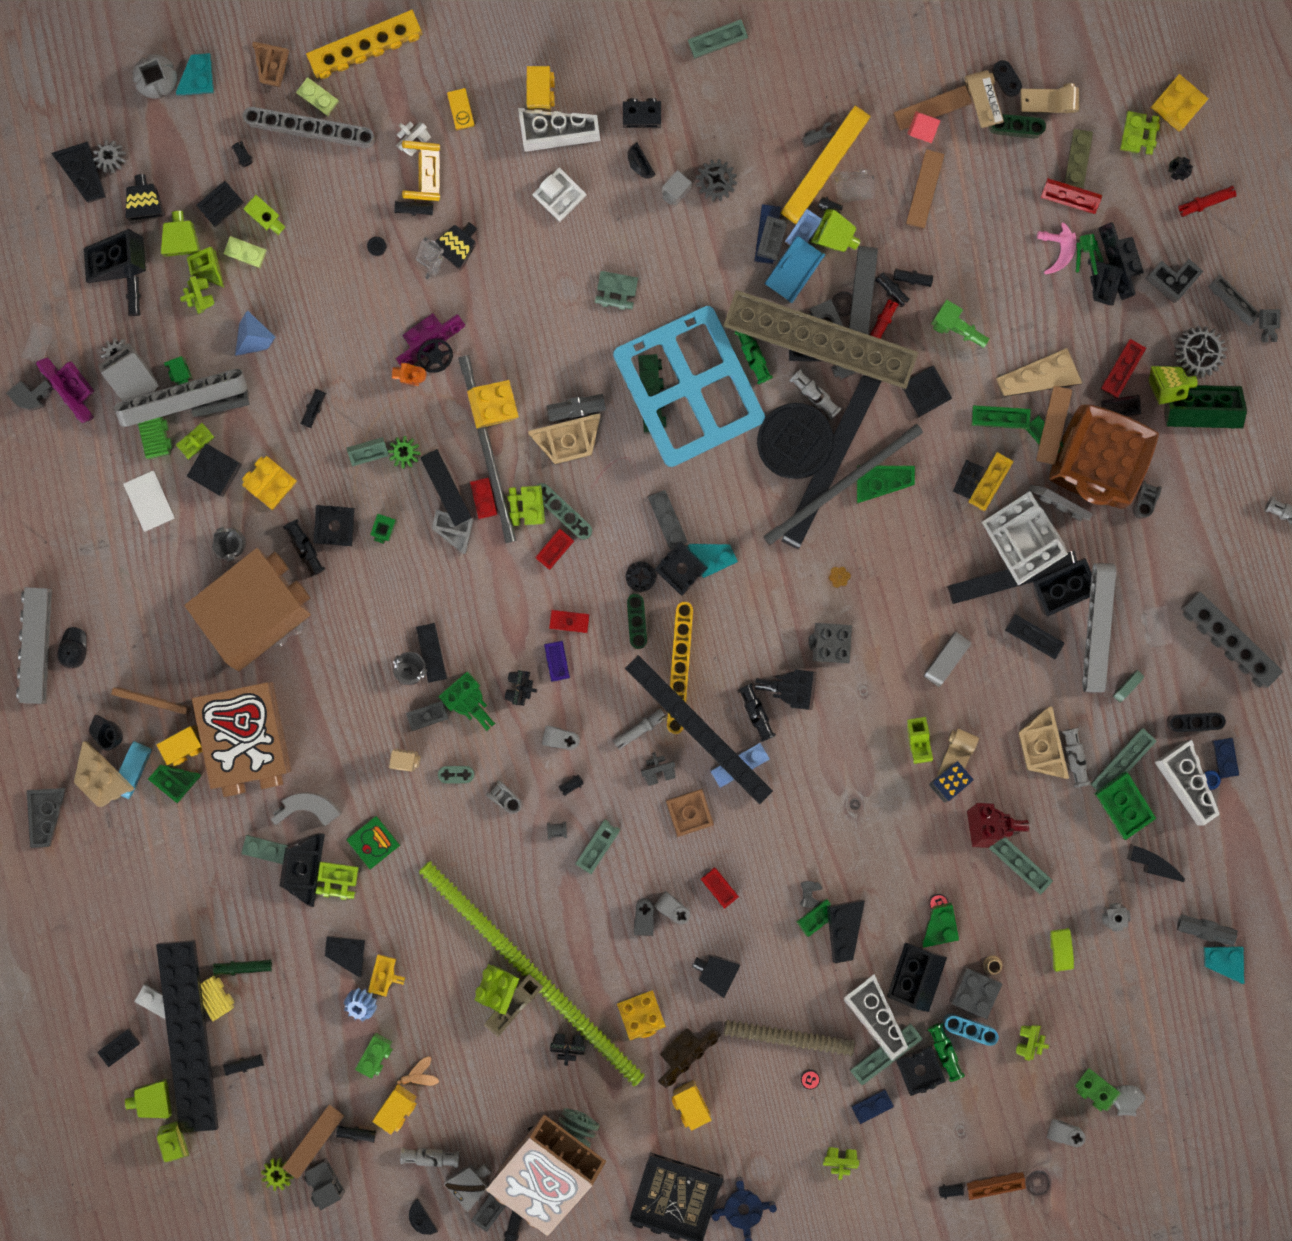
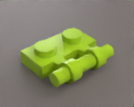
[1120,111,1160,155]
[507,485,545,526]
[316,861,359,900]

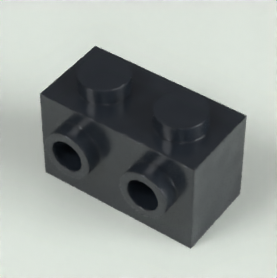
[623,98,661,128]

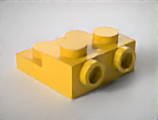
[242,456,298,510]

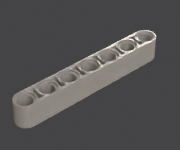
[243,107,375,148]
[114,369,247,427]
[1082,563,1116,692]

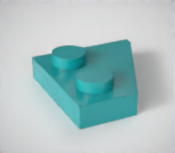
[176,53,214,96]
[688,544,738,578]
[1204,946,1245,984]

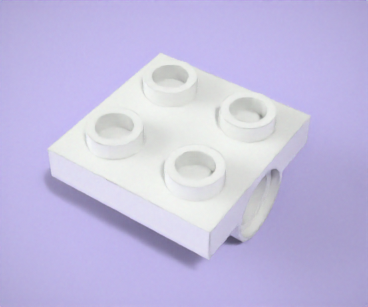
[532,167,587,222]

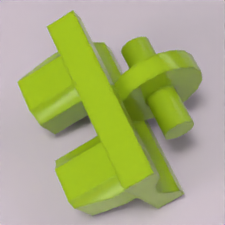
[180,276,214,314]
[176,423,215,460]
[1016,1024,1049,1061]
[823,1147,860,1180]

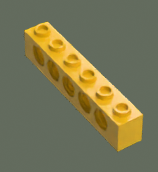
[306,9,423,79]

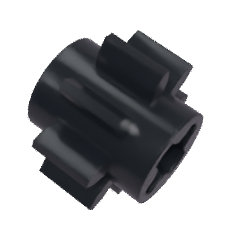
[1168,156,1193,181]

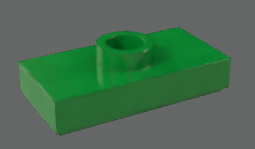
[796,899,831,937]

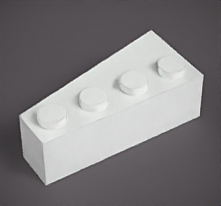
[518,108,601,152]
[1155,740,1220,826]
[844,974,908,1061]

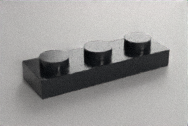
[1005,614,1065,660]
[416,623,447,683]

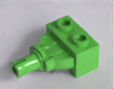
[931,300,990,348]

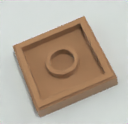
[666,789,714,837]

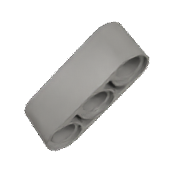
[923,631,971,687]

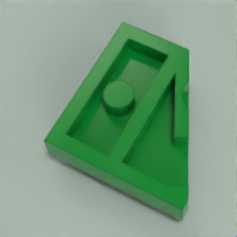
[148,764,202,804]
[921,902,959,948]

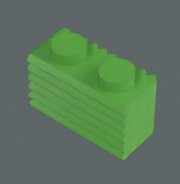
[138,417,173,459]

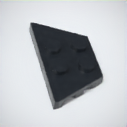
[279,833,325,907]

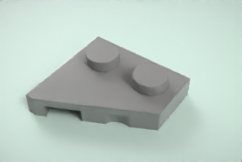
[432,510,474,555]

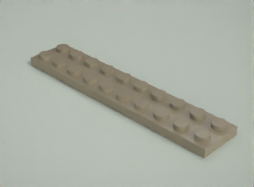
[723,290,919,389]

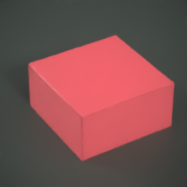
[907,111,940,143]

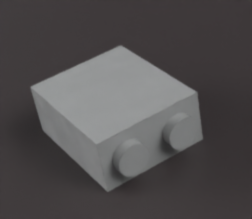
[98,344,159,401]

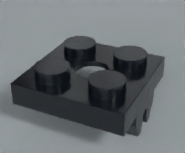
[313,505,355,546]
[654,541,709,596]
[896,1045,946,1096]

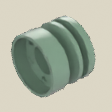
[558,1108,600,1148]

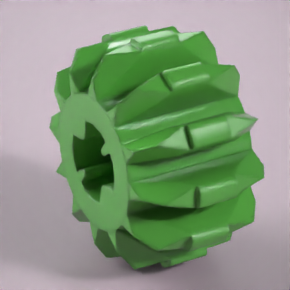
[388,436,421,469]

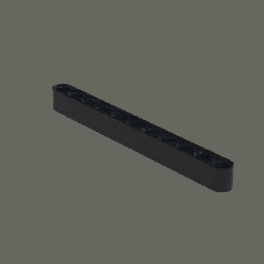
[781,375,882,550]

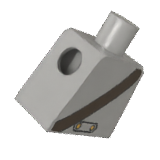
[444,1164,492,1212]

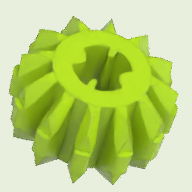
[261,1157,294,1191]

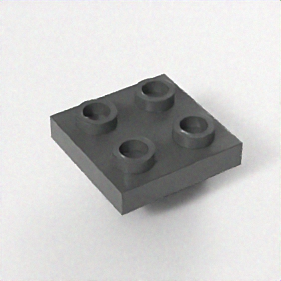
[808,623,852,663]

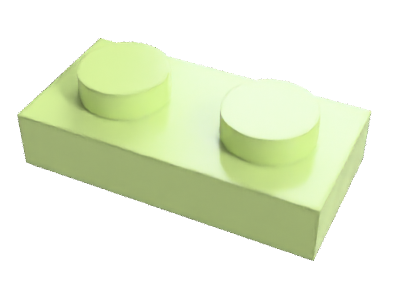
[296,77,339,117]
[223,236,267,268]

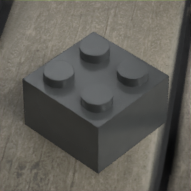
[949,966,1002,1019]

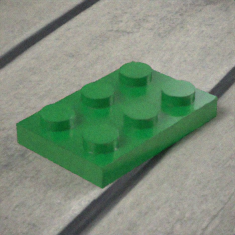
[1094,771,1156,840]

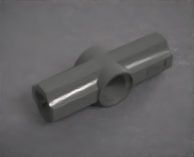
[547,394,606,422]
[1177,914,1238,946]

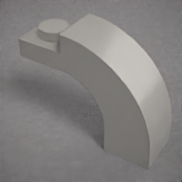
[271,792,342,826]

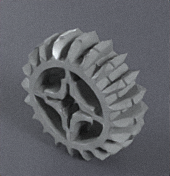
[1174,325,1227,378]

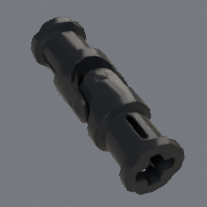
[283,519,325,577]
[737,683,776,742]

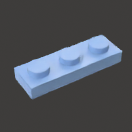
[711,743,770,788]

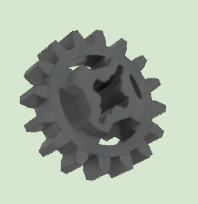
[696,159,737,202]

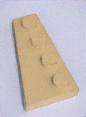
[996,348,1082,396]

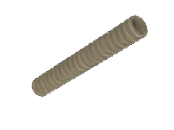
[724,1019,855,1057]

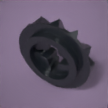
[626,561,656,592]

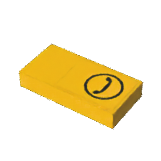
[447,88,475,131]

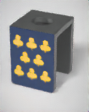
[929,761,974,803]

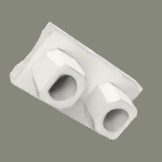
[395,122,431,156]

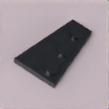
[51,141,106,203]
[827,900,865,963]

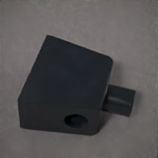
[692,954,740,998]

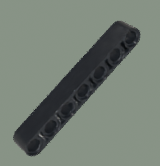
[947,551,1077,604]

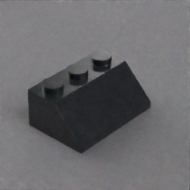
[1032,558,1092,617]
[887,942,947,1012]

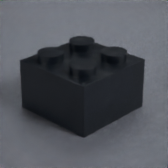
[186,443,242,497]

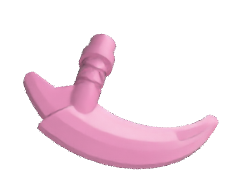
[1037,222,1076,274]

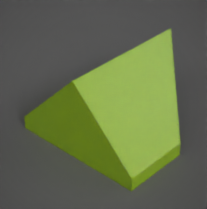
[186,247,224,288]

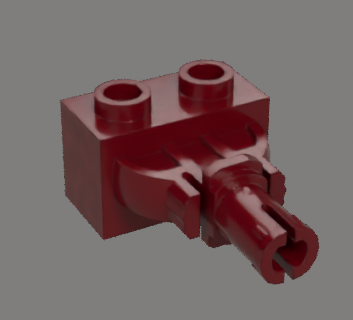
[967,803,1029,848]

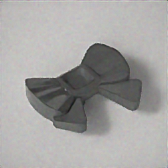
[800,881,823,908]

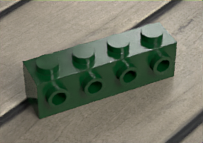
[638,354,667,434]

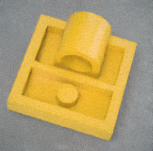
[617,990,666,1040]

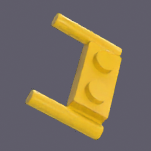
[402,140,440,201]

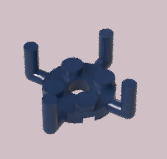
[711,1177,777,1241]

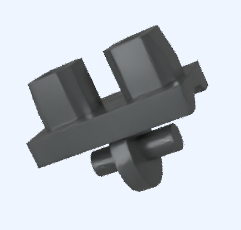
[641,752,676,786]

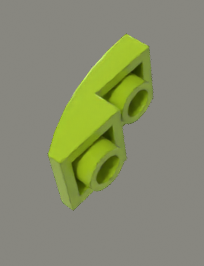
[1050,928,1074,972]

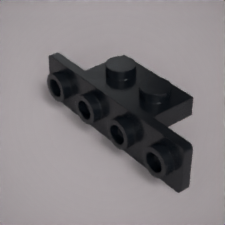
[1099,222,1144,300]

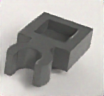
[1259,309,1280,342]

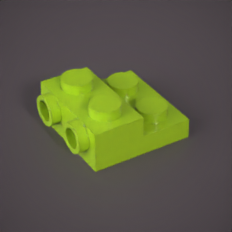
[474,964,519,1015]

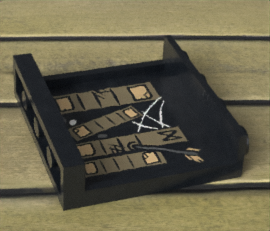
[629,1152,724,1241]

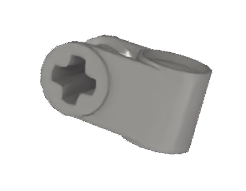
[542,725,580,750]
[486,780,523,814]
[654,891,690,925]
[1046,1119,1086,1147]

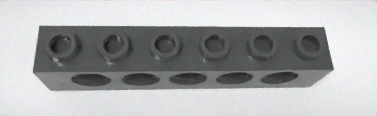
[1181,592,1284,688]

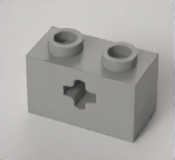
[662,170,692,206]

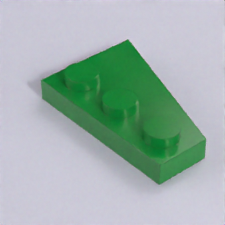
[856,465,915,504]

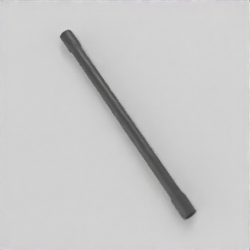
[458,355,517,543]
[763,424,923,545]

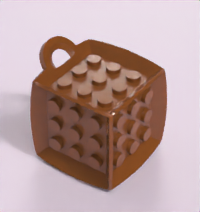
[1049,404,1159,509]

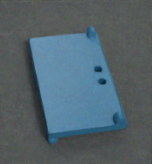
[764,236,825,303]

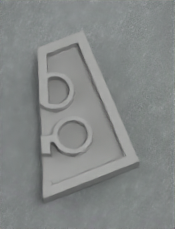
[1027,485,1093,521]

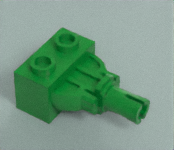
[438,671,496,732]

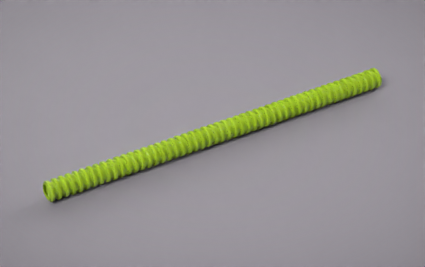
[419,861,645,1086]

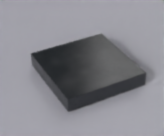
[902,365,952,418]

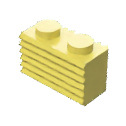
[201,975,234,1022]

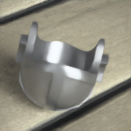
[212,527,246,562]
[393,652,428,685]

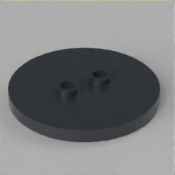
[757,403,834,480]

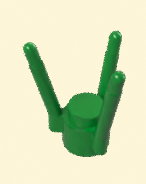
[1075,234,1104,275]

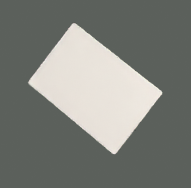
[123,471,174,532]

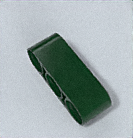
[988,114,1046,139]
[627,594,647,649]

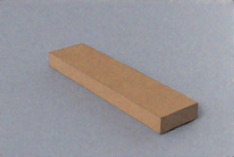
[893,85,972,131]
[906,149,945,229]
[1036,386,1072,465]
[111,687,190,715]
[282,1105,344,1180]

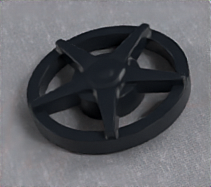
[417,338,453,373]

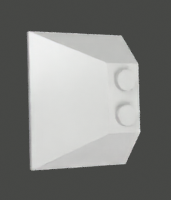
[982,491,1068,585]

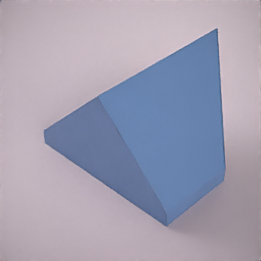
[235,311,275,356]

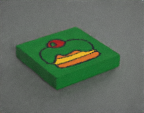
[347,816,401,870]

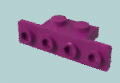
[396,313,466,366]
[36,358,95,423]

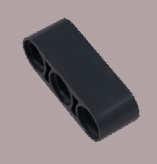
[1166,712,1226,732]

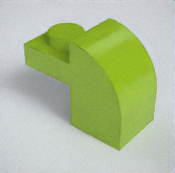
[907,717,933,764]

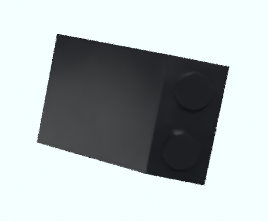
[84,229,146,283]

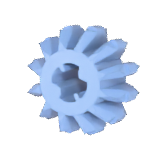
[343,988,377,1022]

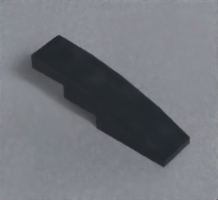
[420,449,472,526]

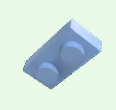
[785,209,822,245]

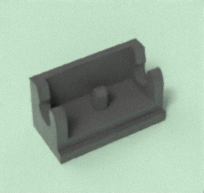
[757,216,787,261]

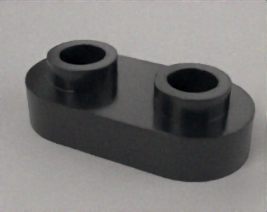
[992,60,1022,97]

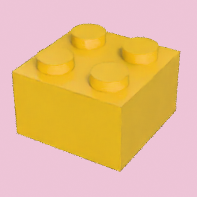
[527,66,555,112]
[1150,74,1209,132]
[467,380,519,429]
[157,725,203,766]
[672,1080,712,1131]
[372,1084,417,1135]

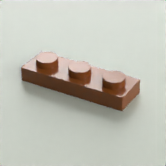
[966,1172,1026,1200]

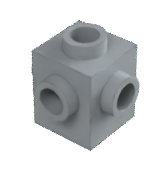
[1102,903,1131,931]

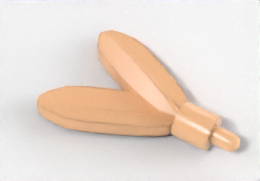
[397,1056,439,1086]

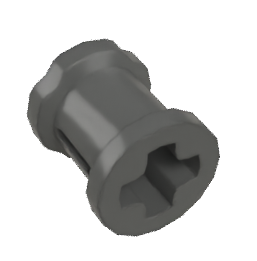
[547,821,567,840]

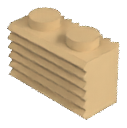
[389,748,421,772]

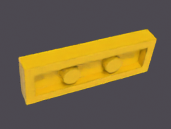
[968,452,1014,511]

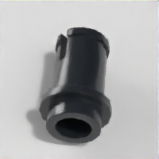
[232,141,253,167]
[818,196,843,214]
[559,774,584,796]
[939,1183,964,1199]

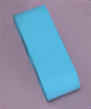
[119,741,152,799]
[943,1013,999,1046]

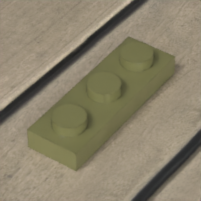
[1064,129,1093,189]

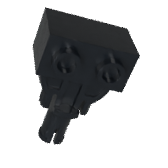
[755,669,817,710]

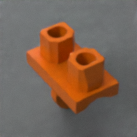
[392,363,427,386]

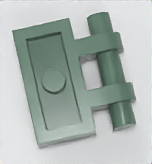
[595,271,638,310]

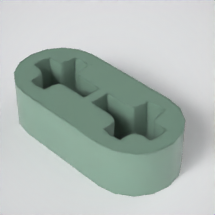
[1113,670,1145,703]
[438,766,475,784]

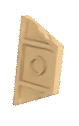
[528,413,600,464]
[1018,706,1069,779]
[74,741,134,807]

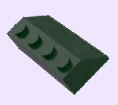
[1164,385,1247,429]

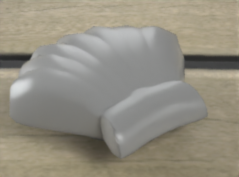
[1114,1085,1146,1116]

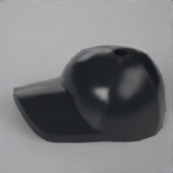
[57,627,87,669]
[89,715,123,751]

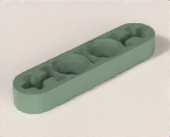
[537,483,592,540]

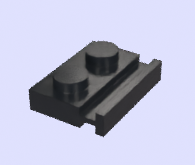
[196,181,244,227]

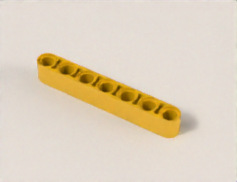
[780,105,871,224]
[667,602,693,734]

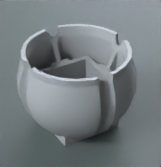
[133,54,177,99]

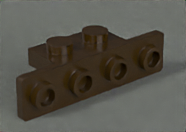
[658,1028,721,1088]

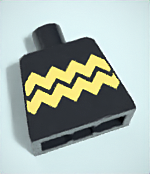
[125,174,165,221]
[432,222,477,271]

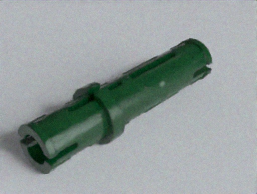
[213,959,272,976]

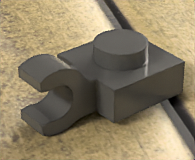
[802,122,835,148]

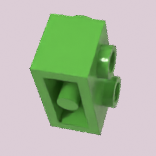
[355,1033,393,1079]
[1075,1068,1122,1112]

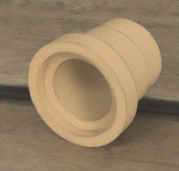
[983,955,1003,975]

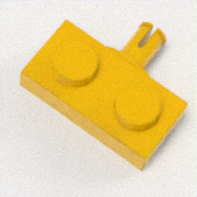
[368,954,405,997]

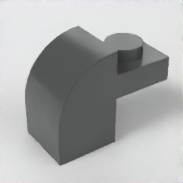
[6,380,53,410]

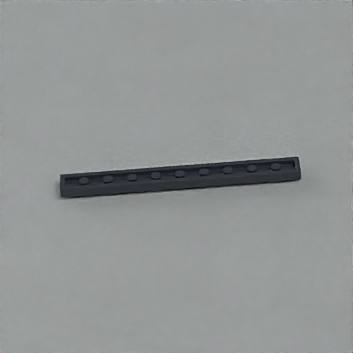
[624,655,773,805]

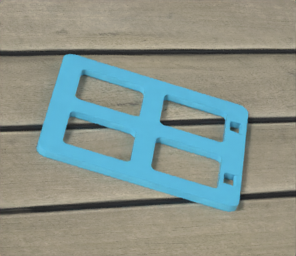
[613,306,765,467]

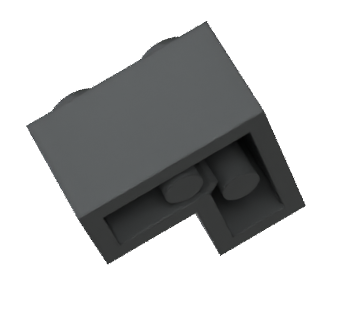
[1145,259,1204,303]
[304,1158,345,1211]

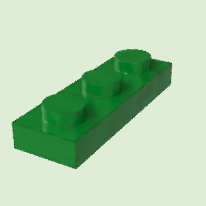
[971,405,1031,429]

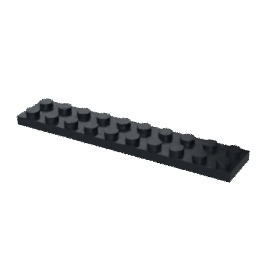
[156,940,219,1132]

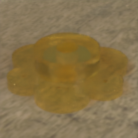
[829,567,851,588]

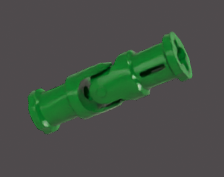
[734,332,773,385]
[927,1022,965,1082]

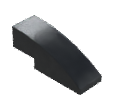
[1127,844,1185,882]

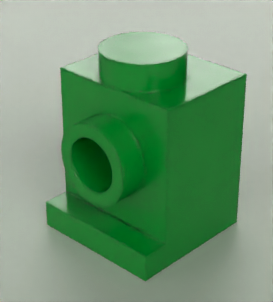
[164,356,193,385]
[370,513,397,544]

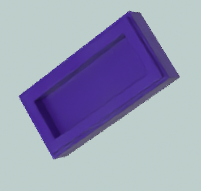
[544,641,570,682]

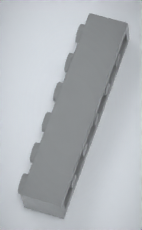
[16,587,52,704]

